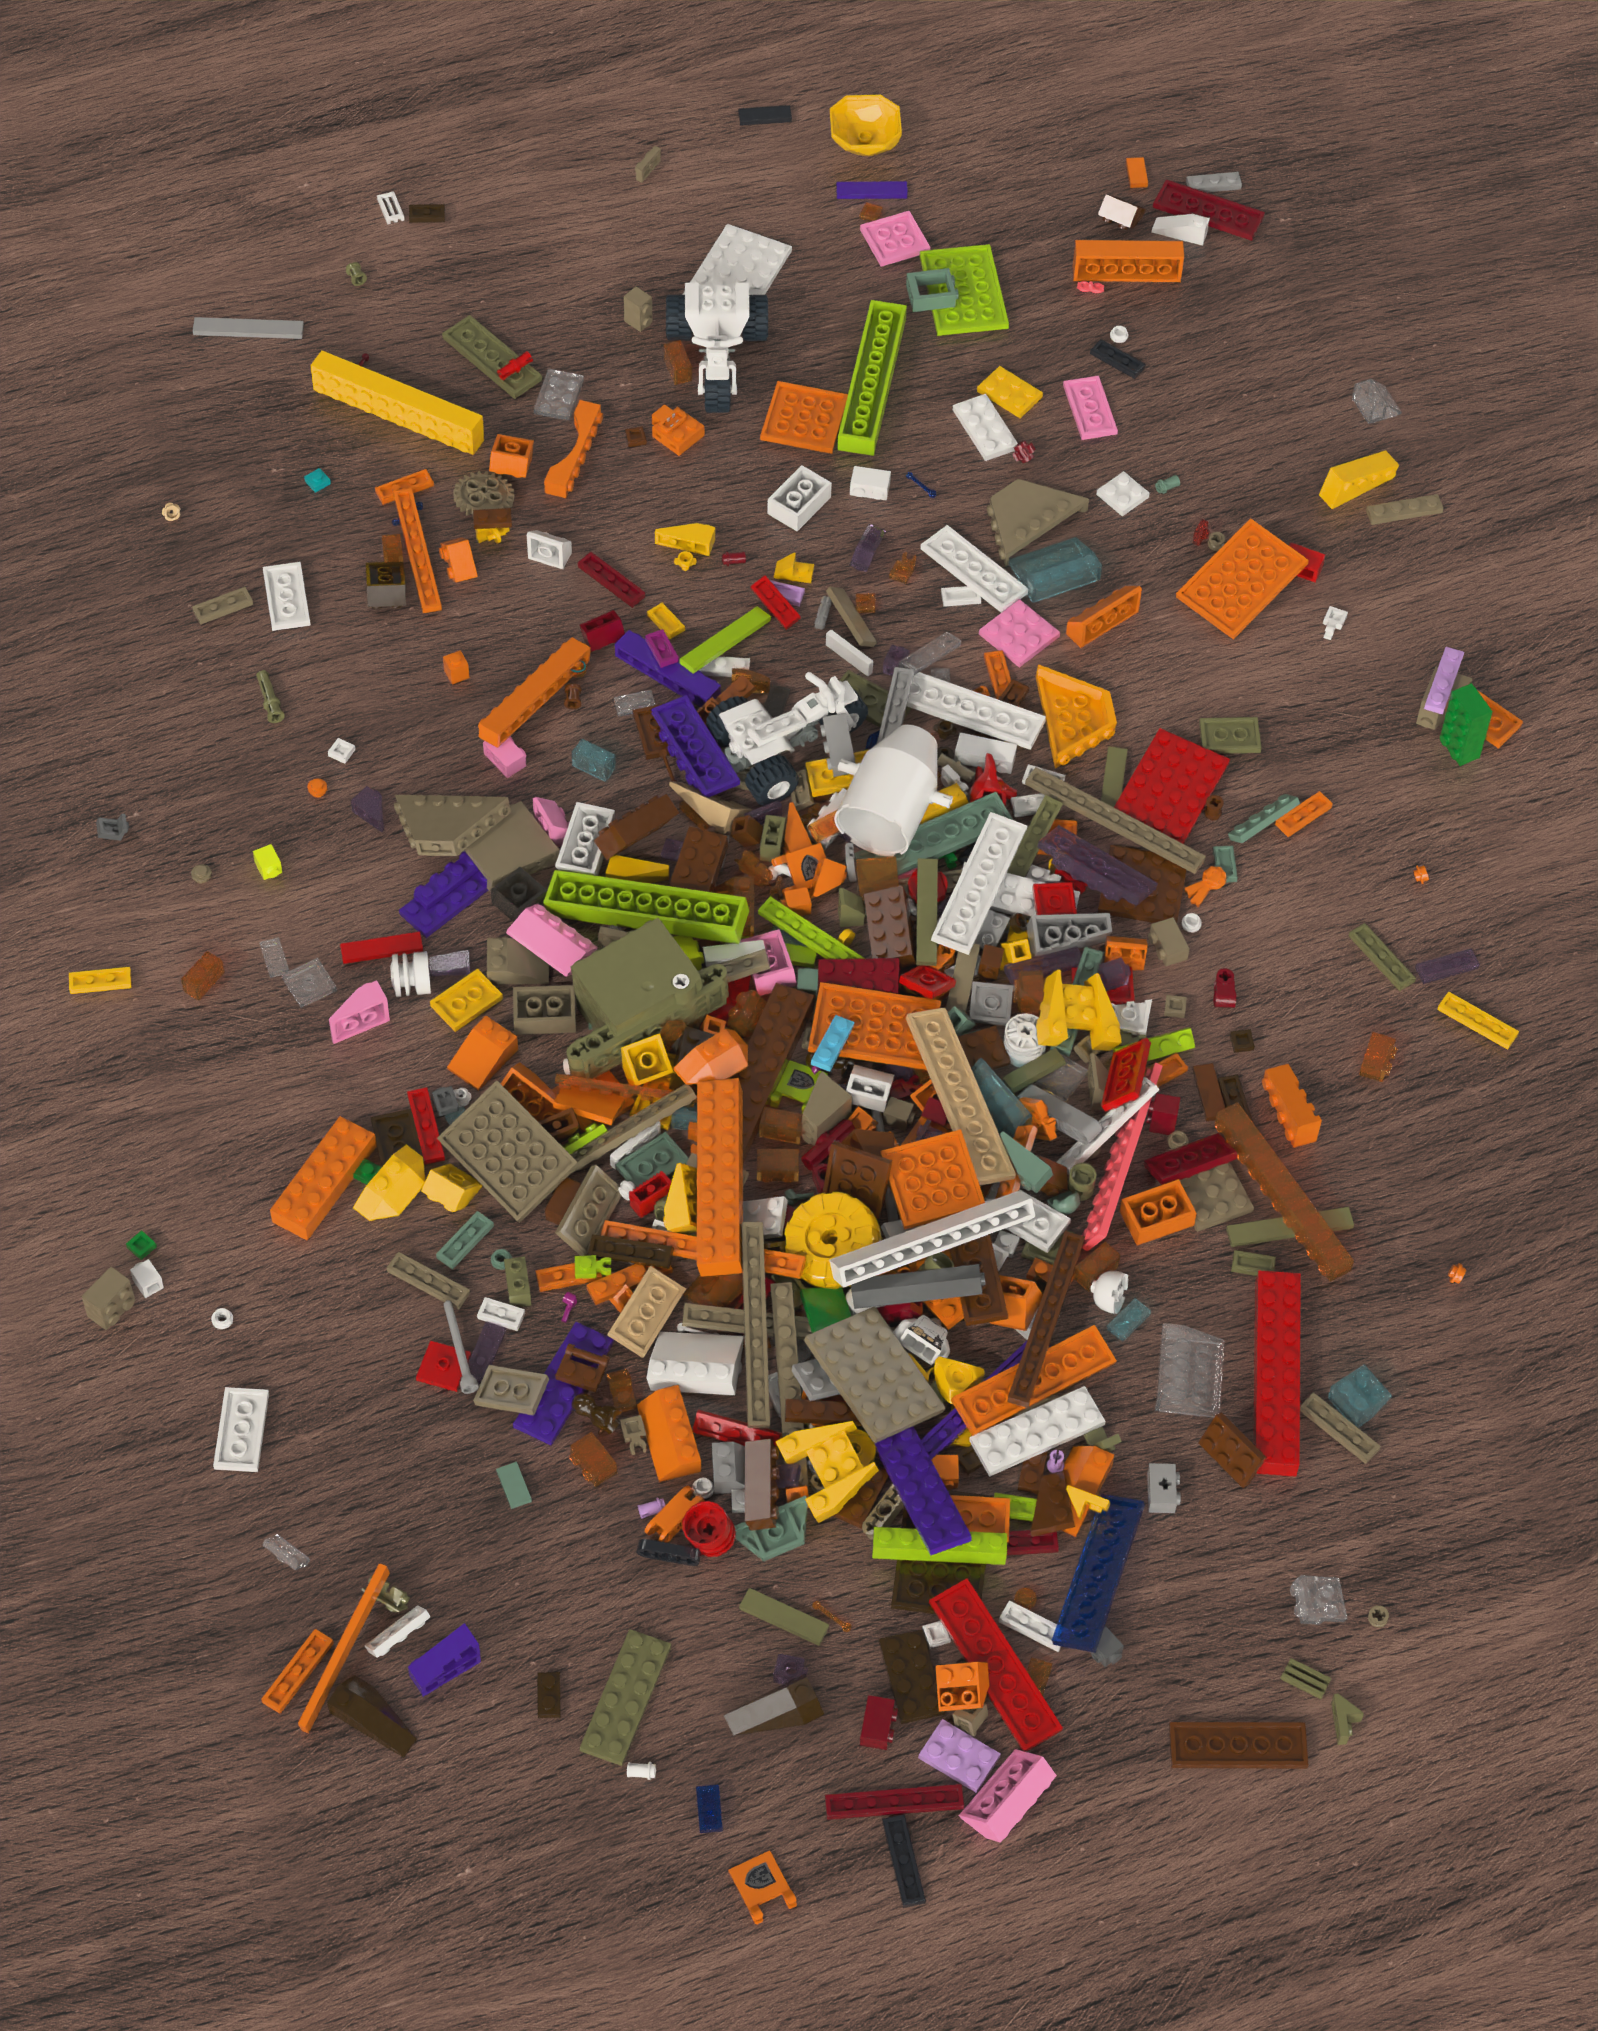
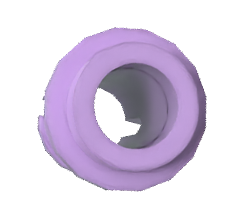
[1047,1450,1064,1473]
[637,1498,665,1519]

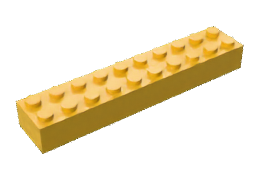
[311,351,484,455]

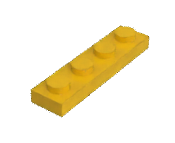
[1437,992,1519,1049]

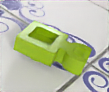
[575,1255,611,1279]

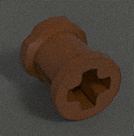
[564,684,582,709]
[1204,795,1224,821]

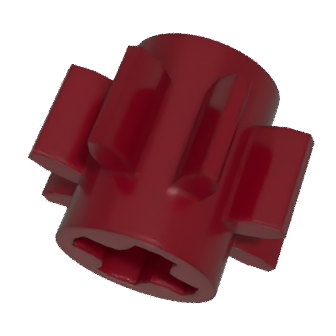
[1012,440,1036,464]

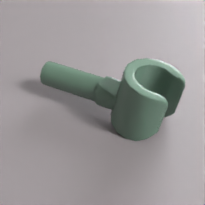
[784,1189,814,1205]

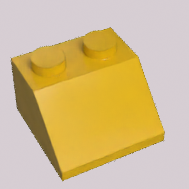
[621,1033,673,1087]
[421,1163,483,1212]

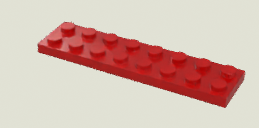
[929,1578,1063,1752]

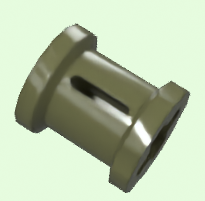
[346,262,367,286]

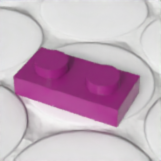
[645,629,678,668]

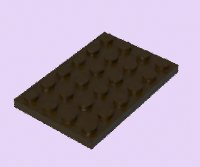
[891,1490,994,1614]

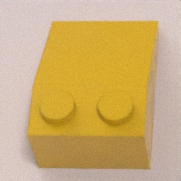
[663,1163,697,1235]

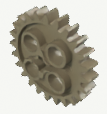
[454,471,514,516]

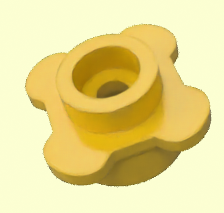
[674,551,697,571]

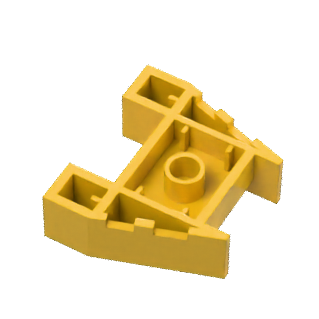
[1036,970,1122,1051]
[776,1421,879,1523]

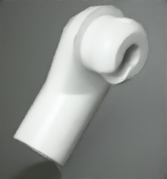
[766,864,791,880]

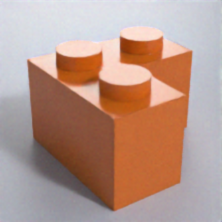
[439,537,478,582]

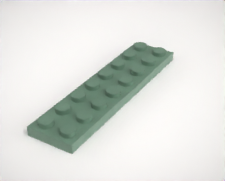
[855,792,1013,886]

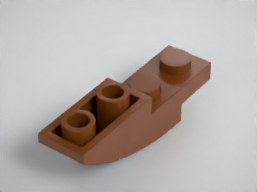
[697,675,756,731]

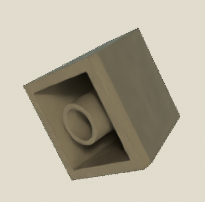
[1416,666,1473,730]
[802,1072,852,1145]

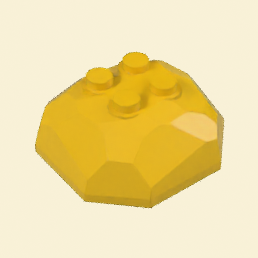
[830,95,902,156]

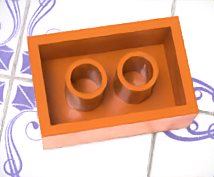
[1119,1179,1197,1246]

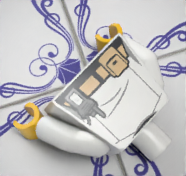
[893,1315,950,1382]

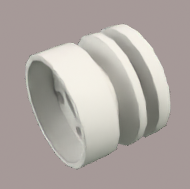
[390,951,431,997]
[1003,1013,1046,1067]

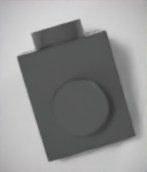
[96,814,129,841]

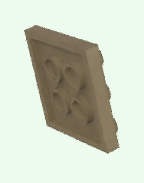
[1180,1162,1254,1232]

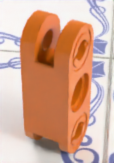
[645,1485,705,1543]

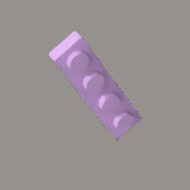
[1424,647,1464,715]

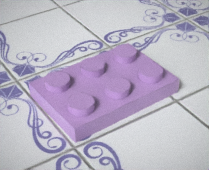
[918,1719,1000,1793]

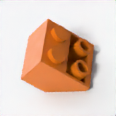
[1103,936,1148,971]
[990,1275,1043,1331]
[936,1662,989,1711]

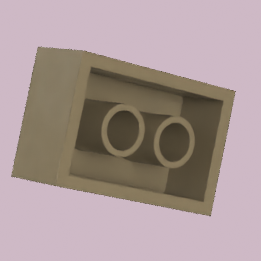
[513,985,576,1035]

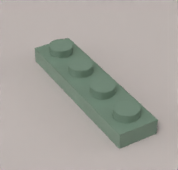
[1228,794,1300,843]

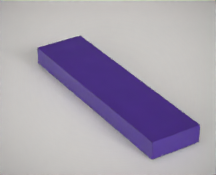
[836,181,908,199]

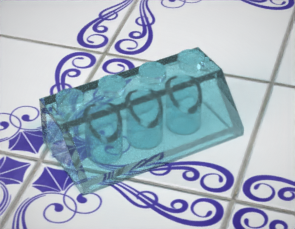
[971,1058,1032,1143]

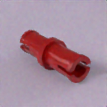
[497,351,533,380]

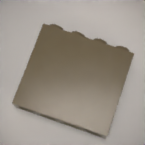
[464,801,559,893]

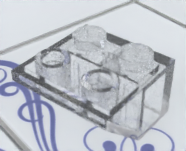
[1352,379,1402,424]

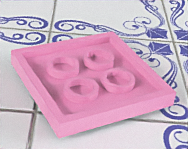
[860,211,930,267]
[979,599,1060,668]

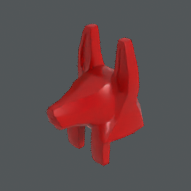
[969,753,1017,806]

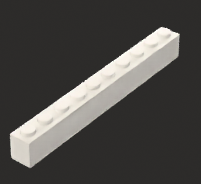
[829,1190,1035,1287]

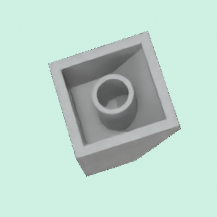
[712,1442,745,1494]

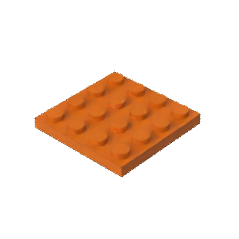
[760,381,848,454]
[880,1129,985,1230]

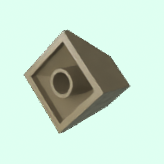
[1087,1053,1109,1110]

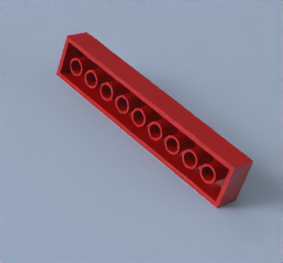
[1253,1270,1301,1477]

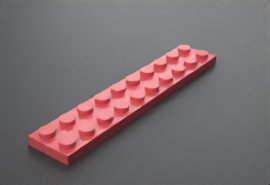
[1082,1062,1162,1251]

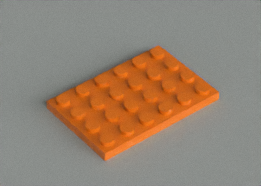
[1176,518,1308,640]
[808,982,941,1070]

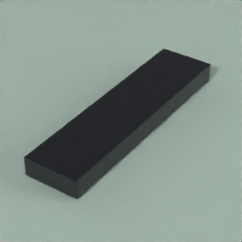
[882,1814,926,1908]

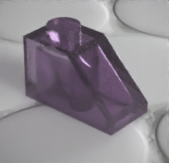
[351,786,384,832]

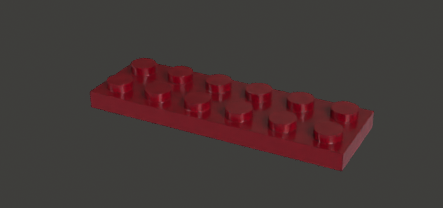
[1153,179,1265,241]

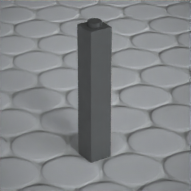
[851,1264,986,1309]

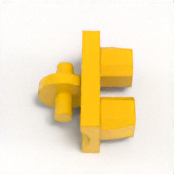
[475,528,509,544]

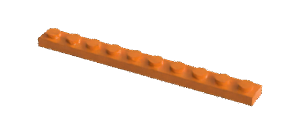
[601,1220,806,1279]

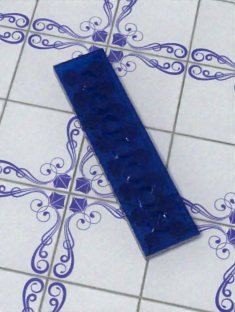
[1052,1494,1145,1653]

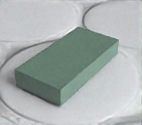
[1213,846,1238,882]
[496,1462,532,1509]

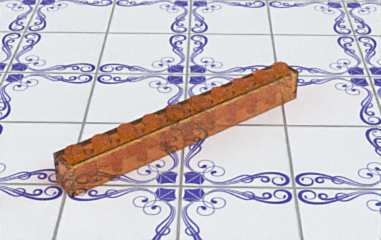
[1215,1102,1354,1282]

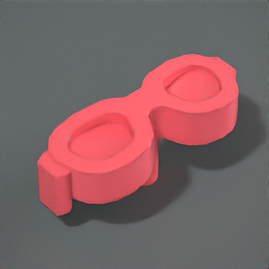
[1077,281,1104,293]

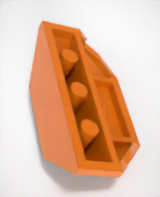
[673,1029,748,1085]

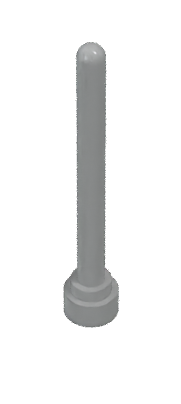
[444,1300,479,1394]

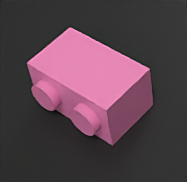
[483,736,526,778]

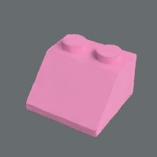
[533,797,570,847]

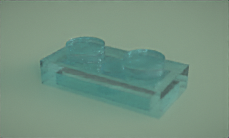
[1107,1298,1151,1342]

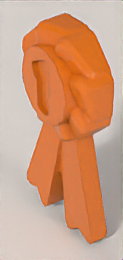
[1184,866,1227,907]

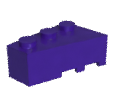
[408,1623,481,1697]

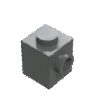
[1088,1626,1124,1667]

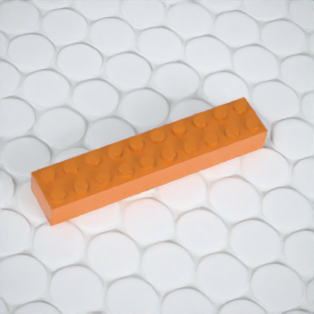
[697,1078,743,1277]

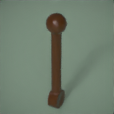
[659,749,678,782]

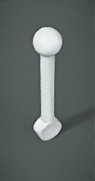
[677,1323,719,1335]

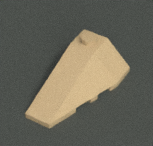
[669,781,753,834]

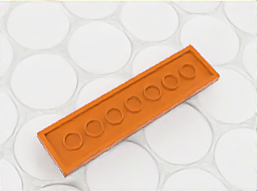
[951,1325,1117,1436]

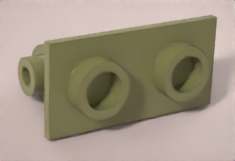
[362,1575,410,1613]

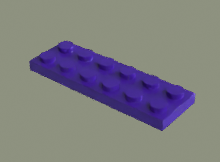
[513,1322,614,1445]

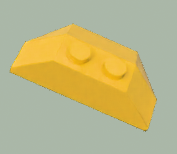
[353,1144,425,1221]

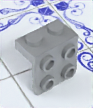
[975,910,1010,950]

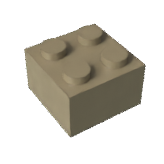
[82,1267,135,1330]

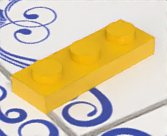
[69,967,132,994]

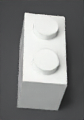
[850,466,891,500]

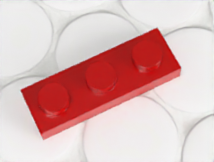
[750,575,801,630]

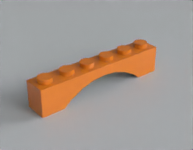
[544,400,603,498]

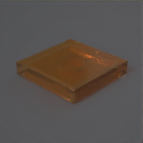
[856,856,899,899]

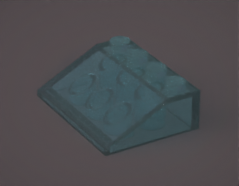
[1009,537,1102,603]

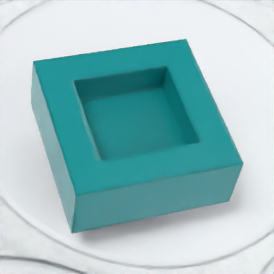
[304,468,331,493]

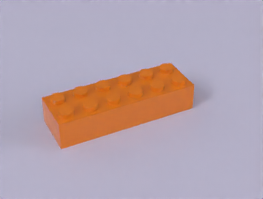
[1073,240,1184,282]
[270,1116,377,1241]

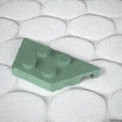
[735,1495,808,1561]

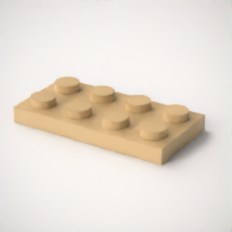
[607,1266,686,1358]

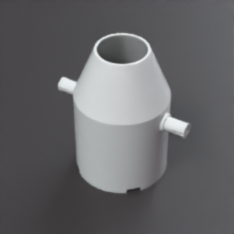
[834,725,953,856]

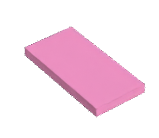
[1063,376,1118,440]

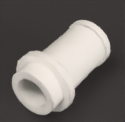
[627,1762,656,1780]

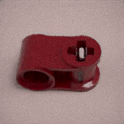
[1213,968,1236,1008]

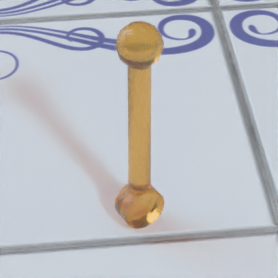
[812,1601,851,1632]

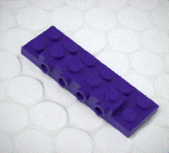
[652,695,740,798]
[399,851,489,938]

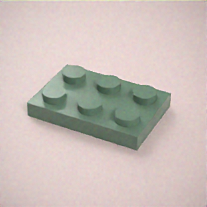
[615,1132,689,1187]

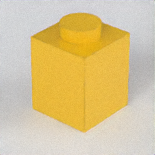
[1001,939,1032,963]

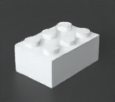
[767,465,832,531]

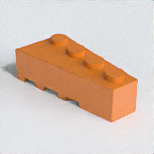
[1262,1064,1322,1148]

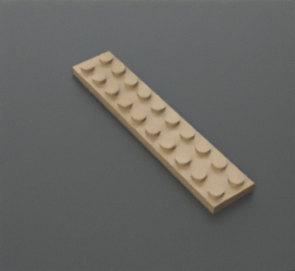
[906,1008,1016,1185]

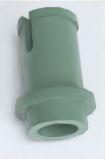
[1155,475,1180,494]

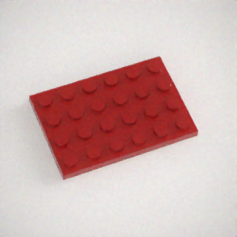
[1114,728,1230,844]

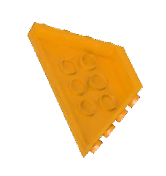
[1035,665,1117,769]

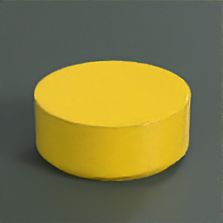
[837,928,855,947]

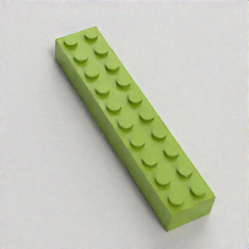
[838,300,907,456]
[543,870,749,944]

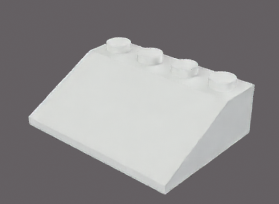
[647,1332,744,1395]

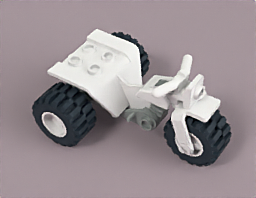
[666,283,768,413]
[706,672,868,806]

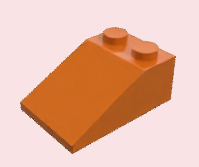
[447,1016,518,1091]

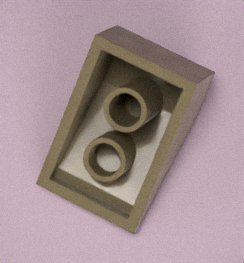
[487,937,549,985]

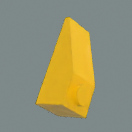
[655,523,715,556]
[606,855,670,884]

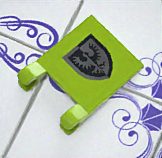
[770,1061,828,1116]

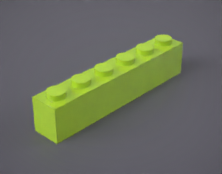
[872,1527,1007,1565]

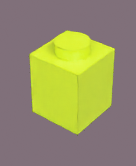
[253,844,282,880]

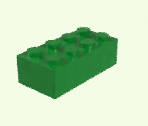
[1440,683,1493,766]

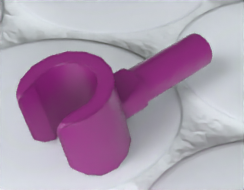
[561,1292,577,1323]

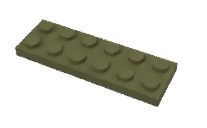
[442,315,542,399]
[580,1629,671,1766]

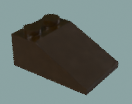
[365,562,406,609]

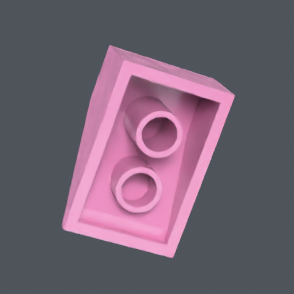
[741,929,797,996]
[329,980,390,1044]

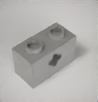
[1147,1463,1181,1513]

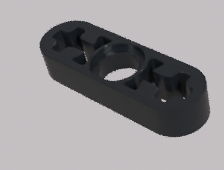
[636,1539,701,1566]

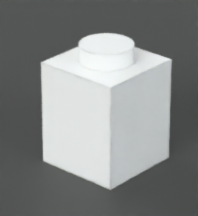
[130,1259,164,1298]

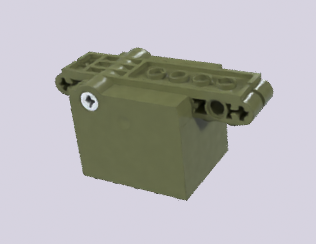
[566,918,729,1083]

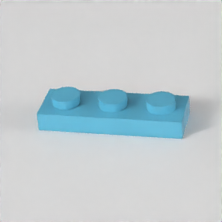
[811,1015,854,1072]

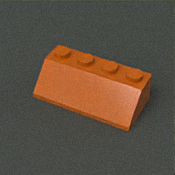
[1066,586,1142,648]
[637,1385,701,1482]

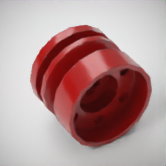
[682,1501,736,1557]

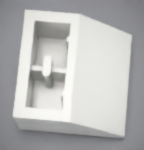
[846,1065,894,1112]

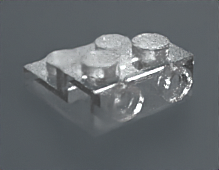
[1290,1575,1348,1625]

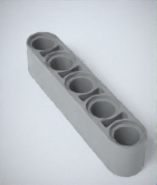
[1015,1084,1102,1145]

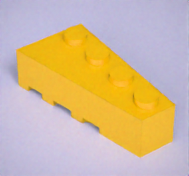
[1319,450,1399,509]

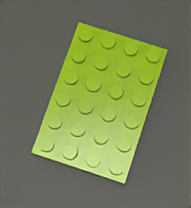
[919,244,1009,336]

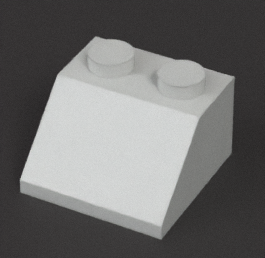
[527,530,572,569]

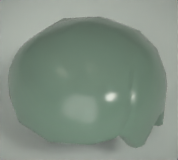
[1047,1191,1080,1216]

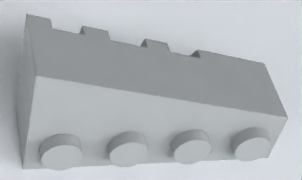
[1026,913,1112,962]

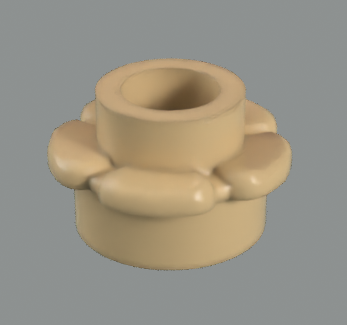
[162,503,180,521]

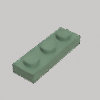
[436,1211,494,1270]

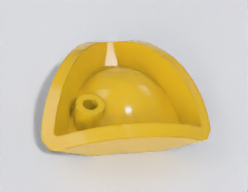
[934,1356,985,1404]

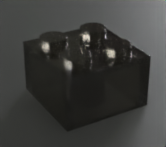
[490,867,547,922]

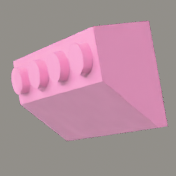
[506,904,598,977]
[959,1749,1057,1842]

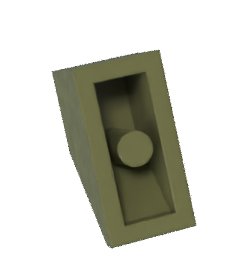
[838,888,867,927]

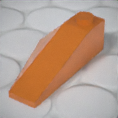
[1062,1446,1114,1537]

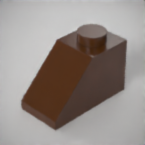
[539,1107,580,1143]

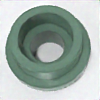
[491,1249,512,1270]

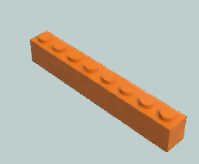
[478,637,591,748]

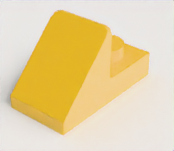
[774,553,814,583]
[1066,1485,1110,1520]

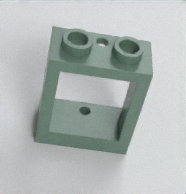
[906,268,959,312]

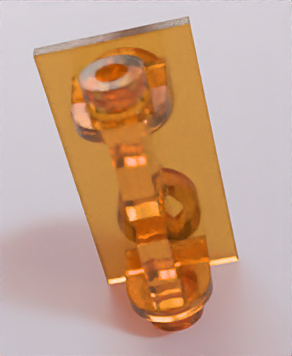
[734,850,773,887]

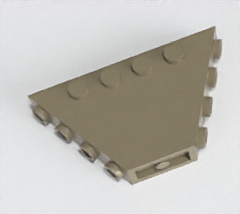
[987,479,1089,567]
[393,795,511,856]

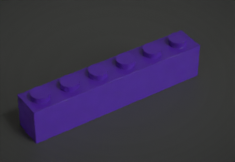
[615,630,721,707]

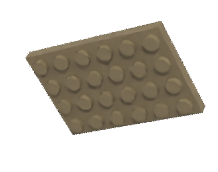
[437,1080,580,1223]
[804,1307,945,1444]

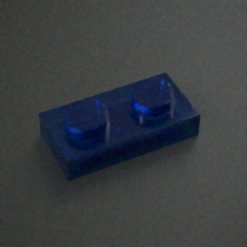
[696,1785,723,1833]

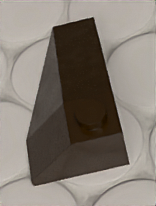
[724,1674,824,1736]
[327,1675,417,1758]

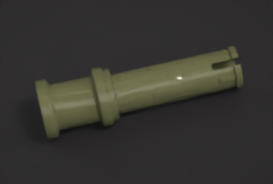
[256,670,285,723]

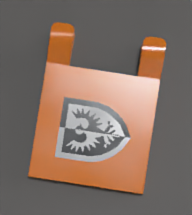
[771,843,826,896]
[728,1850,797,1925]

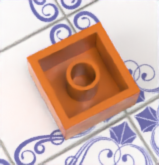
[489,434,534,478]

